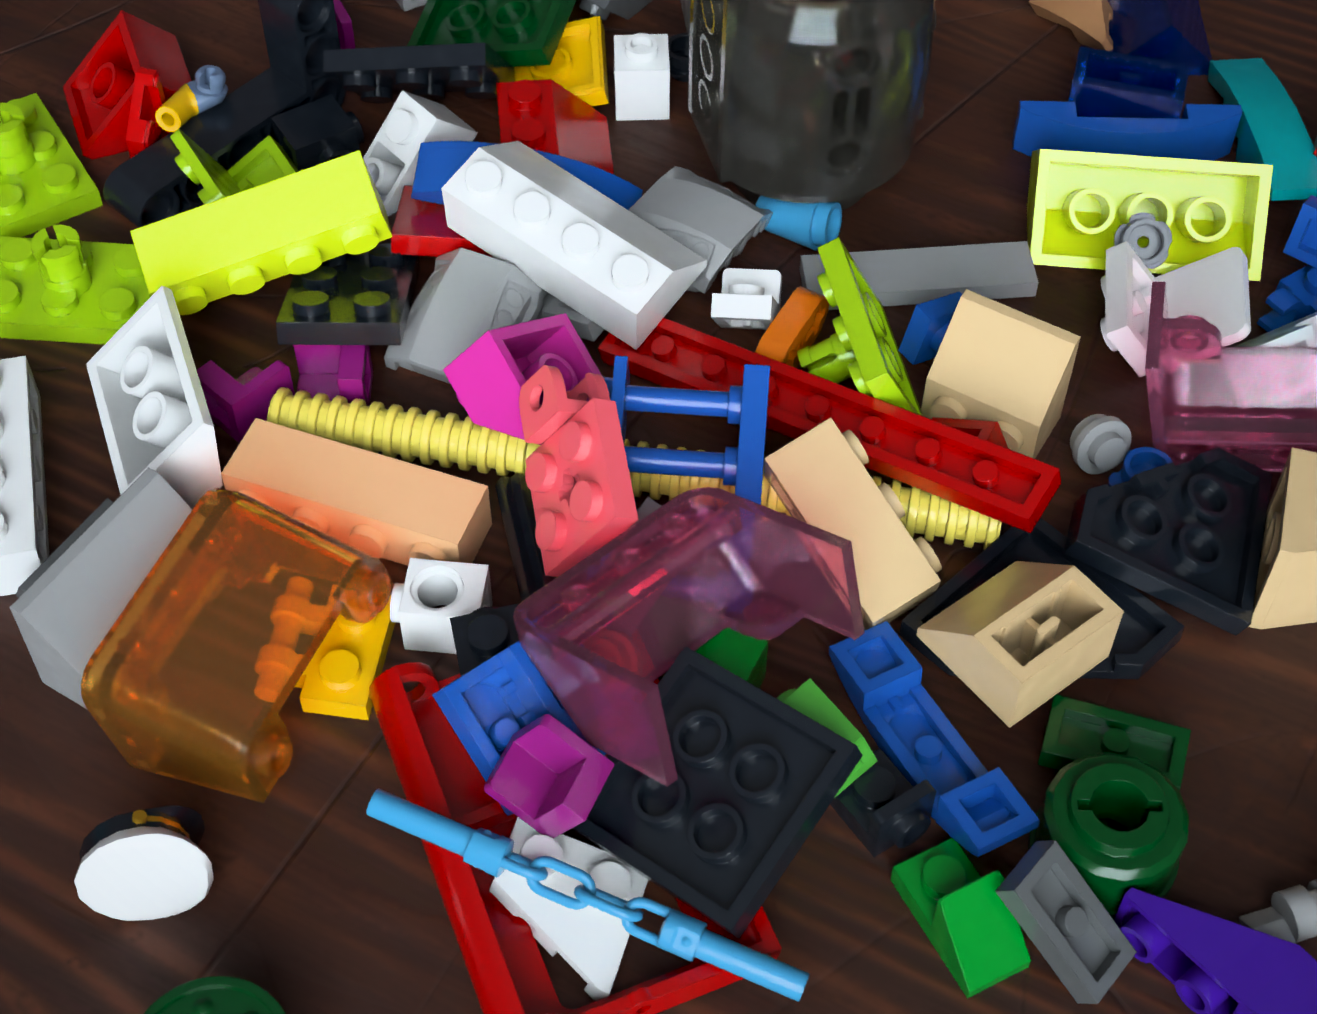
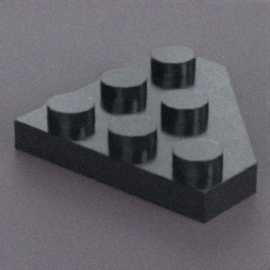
[1064,447,1273,636]
[899,518,1185,680]

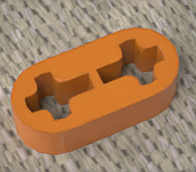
[755,286,829,368]

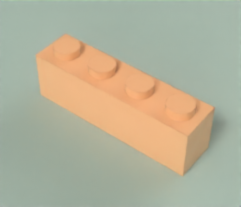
[221,418,492,566]

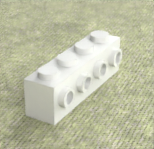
[0,355,49,596]

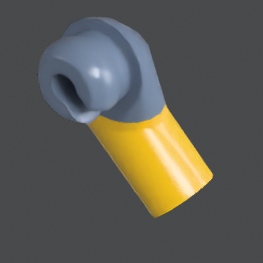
[155,65,229,133]

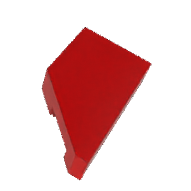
[126,67,170,158]

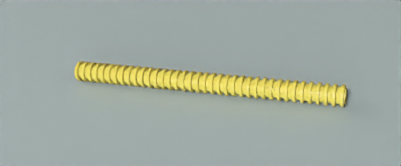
[267,387,1002,550]

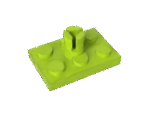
[0,93,103,237]
[0,224,151,345]
[797,237,923,416]

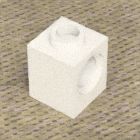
[614,33,670,121]
[390,558,493,654]

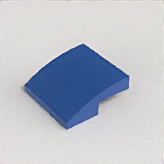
[432,614,630,816]

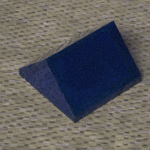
[1103,0,1212,75]

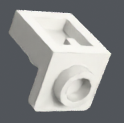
[711,268,782,330]

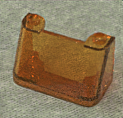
[81,488,394,803]

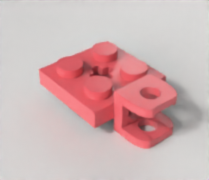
[519,365,639,578]

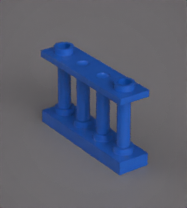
[582,356,770,630]

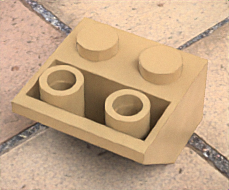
[916,561,1124,728]

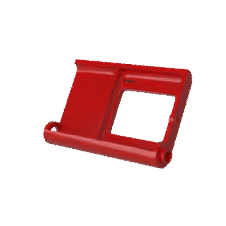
[369,624,782,1014]

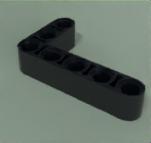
[103,0,346,228]

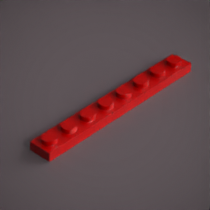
[598,318,1061,533]

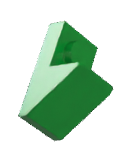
[890,838,1031,999]

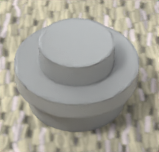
[1070,414,1132,474]

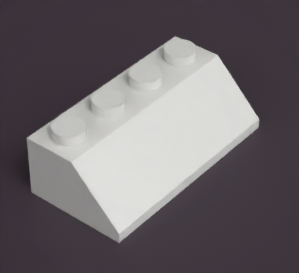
[441,141,707,350]

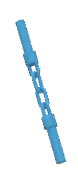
[366,788,810,1002]

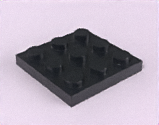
[572,646,863,939]

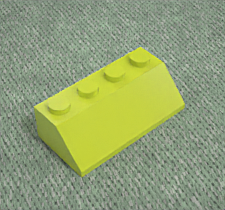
[1027,149,1273,281]
[130,150,392,315]

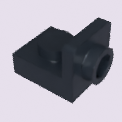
[830,748,936,858]

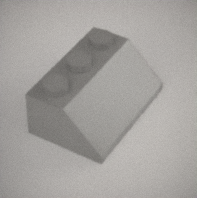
[10,467,233,719]

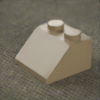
[921,289,1081,459]

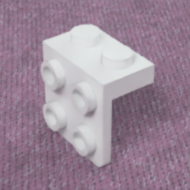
[1100,241,1251,377]

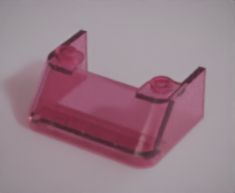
[1145,282,1317,472]
[513,487,865,787]

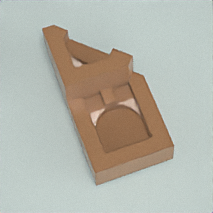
[1028,0,1113,54]

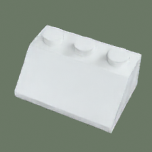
[86,285,223,512]

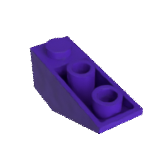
[1114,888,1317,1014]

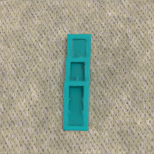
[1208,58,1317,201]

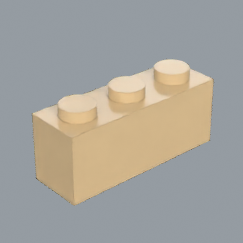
[764,418,942,630]

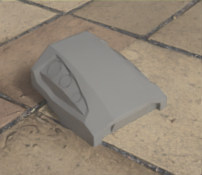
[629,166,773,294]
[384,247,544,384]

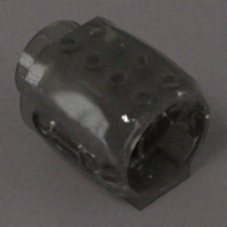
[688,0,937,211]

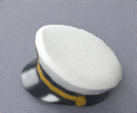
[74,805,214,921]

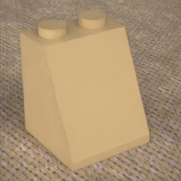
[1248,447,1317,630]

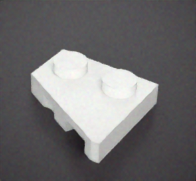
[489,817,648,1001]

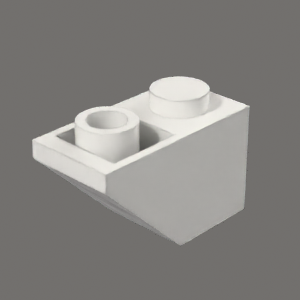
[363,90,478,217]

